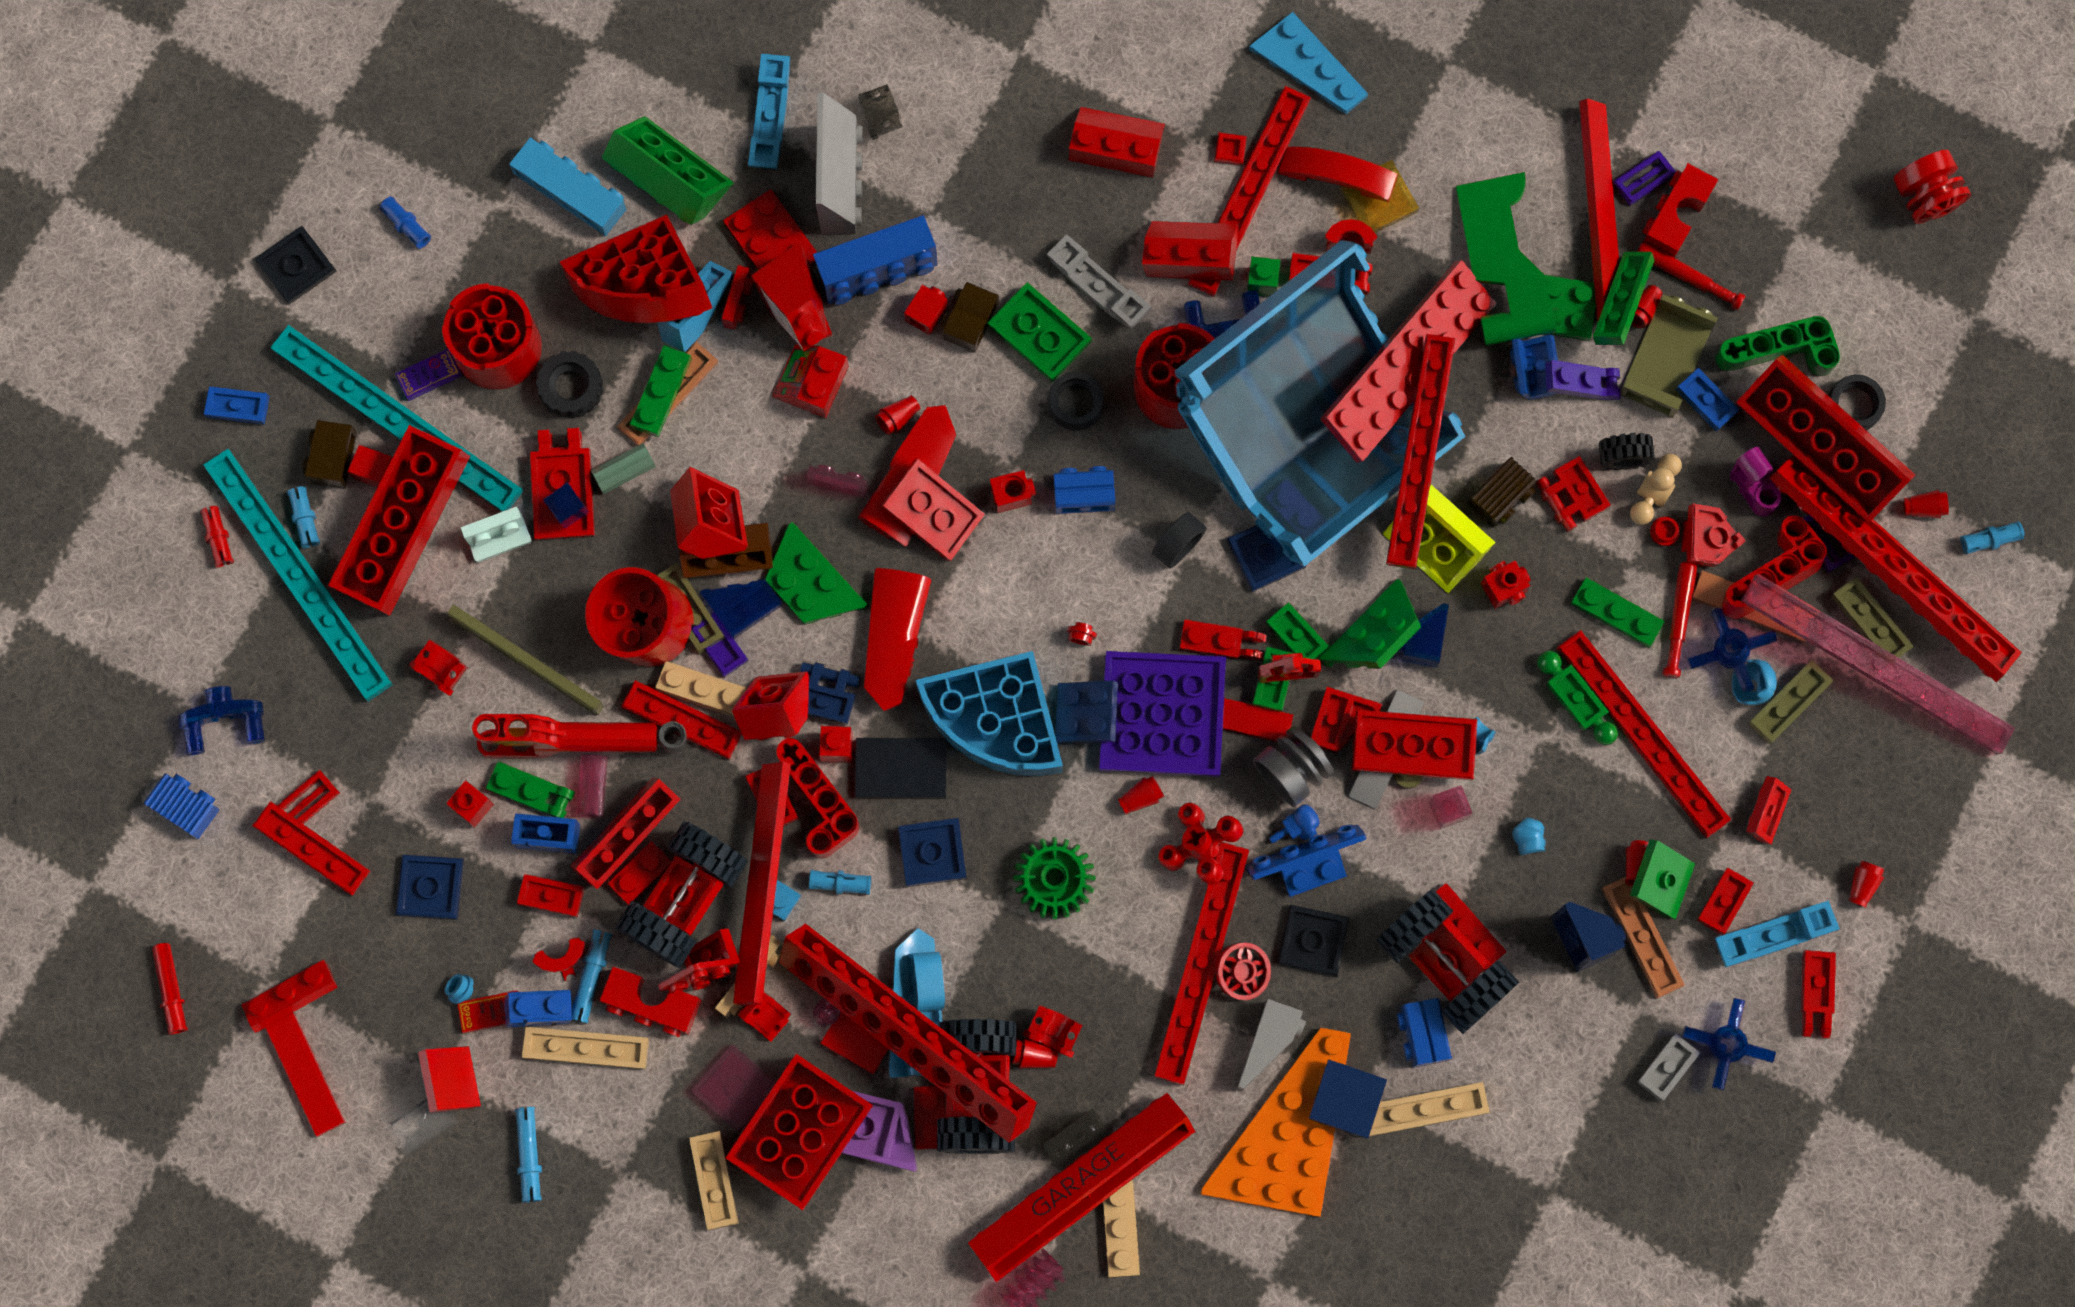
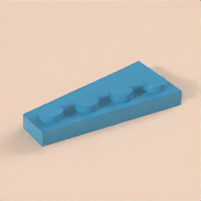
[1249,12,1368,114]

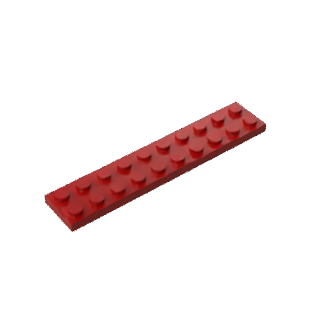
[1770,455,2022,683]

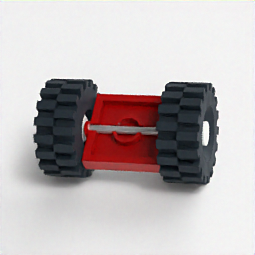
[615,821,748,968]
[1376,889,1519,1034]
[937,1019,1016,1154]

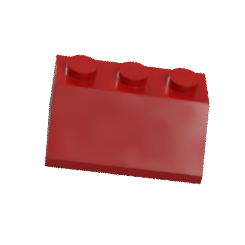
[1069,107,1165,178]
[1142,221,1239,281]
[670,467,748,559]

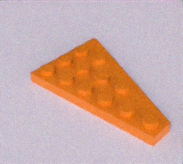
[1201,1028,1351,1217]

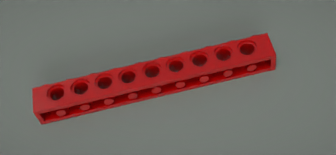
[779,923,1037,1143]

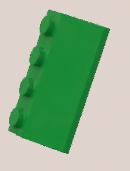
[602,116,734,225]

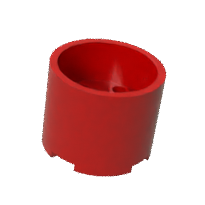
[442,283,542,390]
[1134,323,1225,429]
[585,567,694,667]

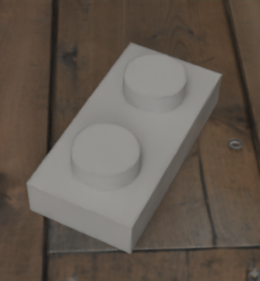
[1637,1033,1700,1102]

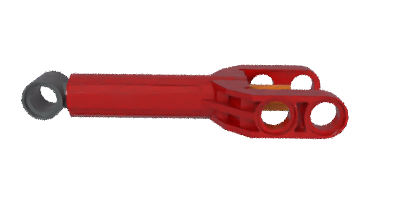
[472,714,686,759]

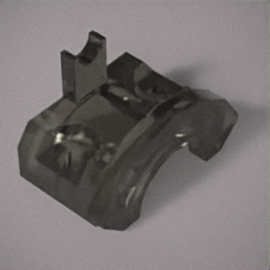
[858,84,903,140]

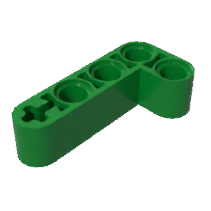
[1715,316,1840,376]

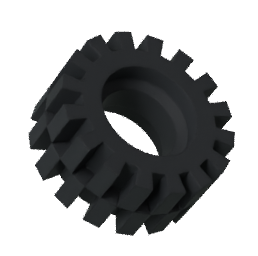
[1599,433,1655,470]

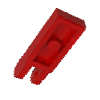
[1180,619,1267,661]
[1801,950,1836,1039]

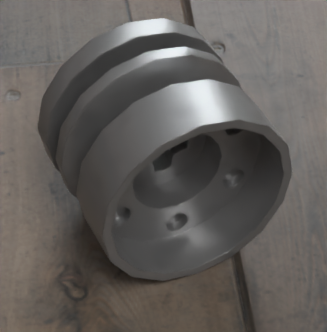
[1253,726,1334,807]

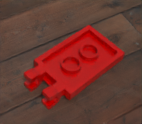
[530,427,595,541]

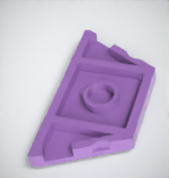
[842,1091,917,1172]

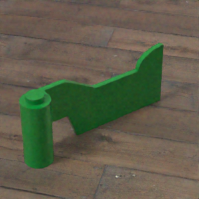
[1456,172,1561,345]

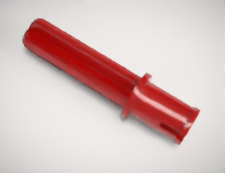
[152,943,188,1035]

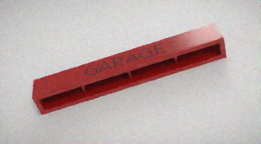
[968,1093,1196,1282]

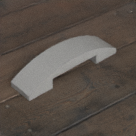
[1047,234,1152,329]
[1348,690,1425,809]

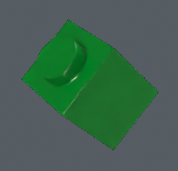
[1246,256,1281,297]

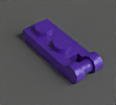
[1545,360,1621,400]

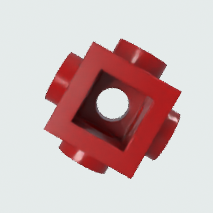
[1480,560,1531,609]

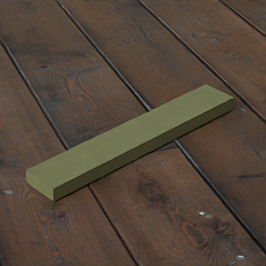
[447,604,604,715]

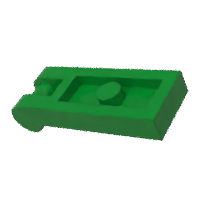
[486,761,576,818]

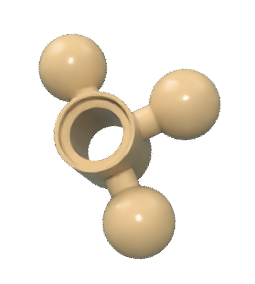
[1630,453,1682,525]

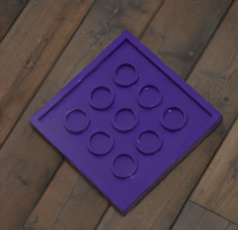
[1099,651,1226,777]

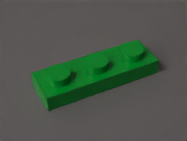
[630,345,692,438]
[1571,577,1665,648]

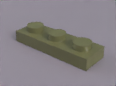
[657,563,725,654]
[1831,576,1914,666]
[1748,660,1834,744]

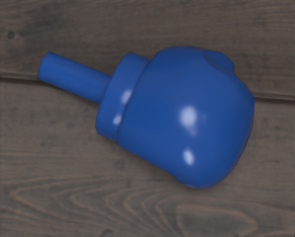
[1269,804,1320,843]

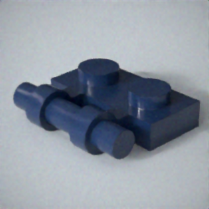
[800,662,861,726]

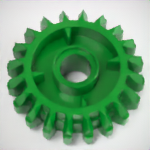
[1013,837,1096,920]

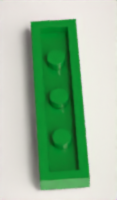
[1593,252,1654,345]

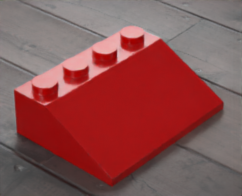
[725,1054,873,1211]

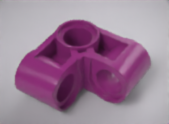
[1729,447,1781,517]

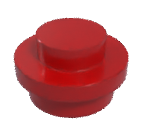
[1650,517,1680,546]
[1067,622,1097,646]

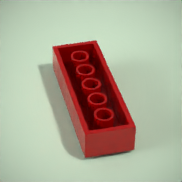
[1736,355,1915,523]
[328,425,470,616]

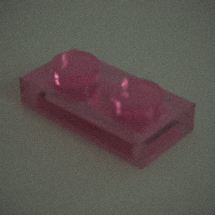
[806,465,868,498]

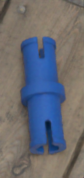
[379,196,431,249]

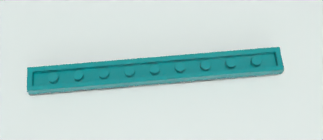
[271,325,523,512]
[204,449,393,702]

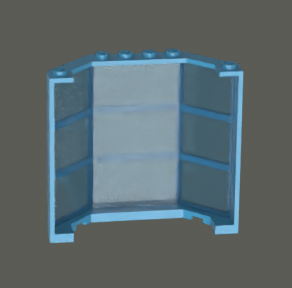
[1175,240,1466,566]

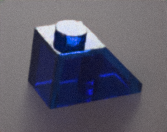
[1397,603,1449,668]

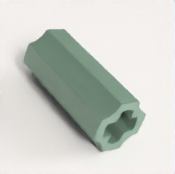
[591,443,656,494]

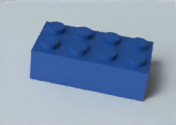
[813,215,938,305]

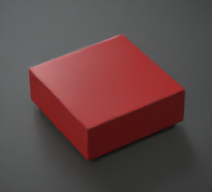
[1214,132,1247,166]

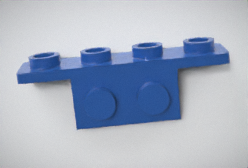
[1245,824,1366,897]

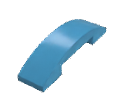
[748,54,790,170]
[1714,900,1840,968]

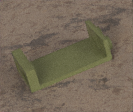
[1620,295,1718,418]

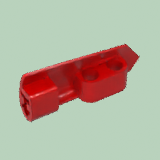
[858,405,957,547]
[864,567,931,712]

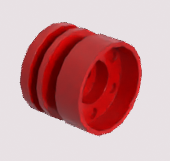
[1893,150,1972,224]

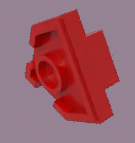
[1682,503,1746,567]
[1258,653,1321,683]

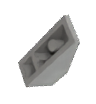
[1237,999,1306,1091]

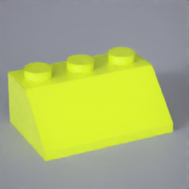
[1383,485,1496,594]

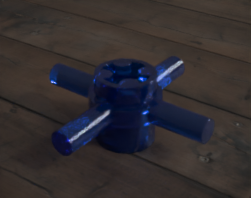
[1687,608,1777,692]
[1682,998,1776,1091]

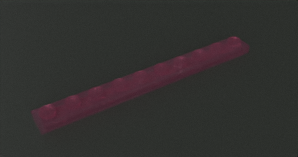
[1741,574,2015,755]

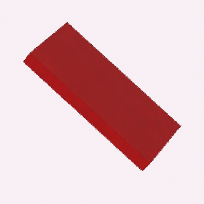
[1351,709,1478,781]

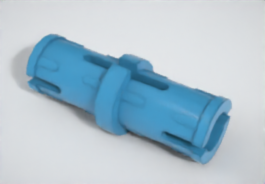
[287,486,320,549]
[1960,521,2024,555]
[809,870,871,895]

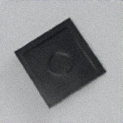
[255,226,337,305]
[1277,904,1350,977]

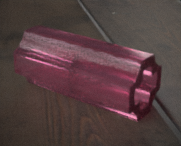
[577,754,608,818]

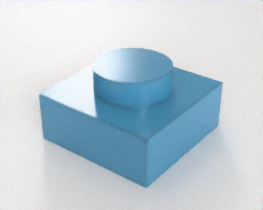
[773,880,801,921]

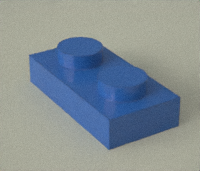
[1675,368,1739,432]
[204,386,270,425]

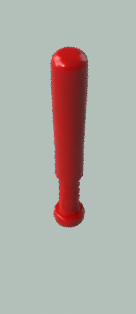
[1637,242,1746,310]
[1662,561,1697,679]

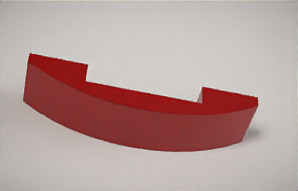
[1278,146,1398,202]

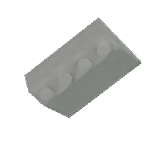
[816,93,863,234]

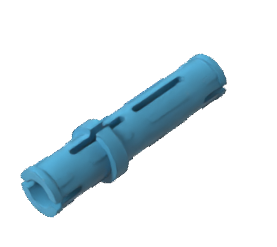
[572,929,612,1023]
[515,1107,542,1203]

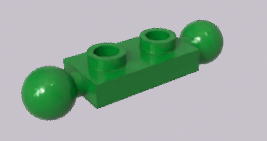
[1537,651,1618,746]

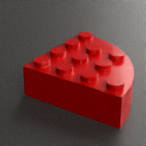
[559,214,713,323]

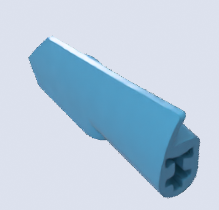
[889,928,945,1078]

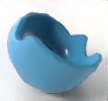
[1732,659,1777,705]

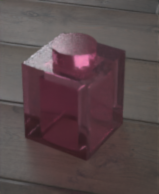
[1429,785,1473,829]

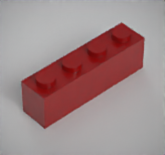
[570,777,681,890]

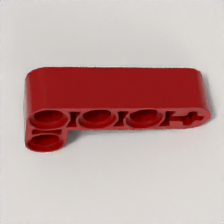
[1722,515,1827,619]
[776,738,859,859]

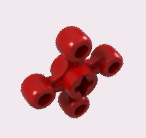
[1158,802,1244,885]

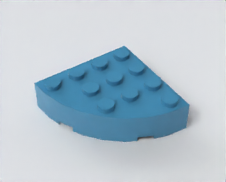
[915,651,1063,776]

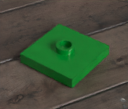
[1630,839,1695,920]

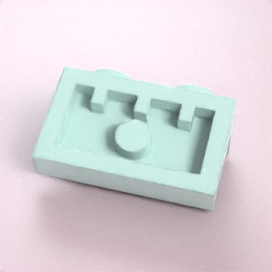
[460,506,532,563]

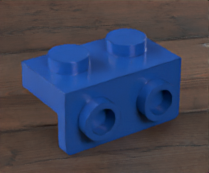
[1510,334,1559,400]

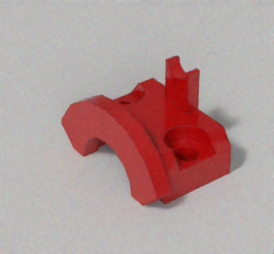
[1325,219,1377,254]
[409,639,468,696]
[532,937,586,981]
[738,991,792,1042]
[1022,1005,1083,1058]

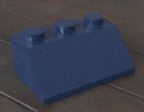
[1551,902,1626,972]

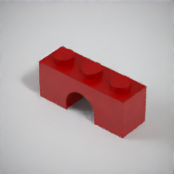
[1642,163,1719,258]
[599,966,702,1038]

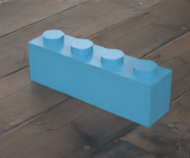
[509,137,627,236]

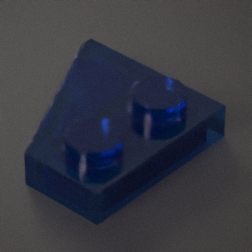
[700,579,783,639]

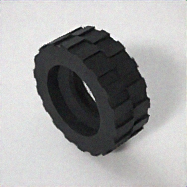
[536,351,603,419]

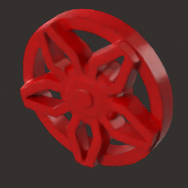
[1216,942,1271,1000]

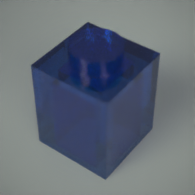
[543,482,589,529]

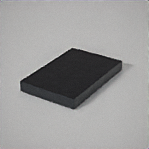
[855,738,947,799]

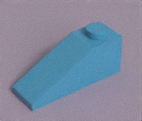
[657,261,734,353]

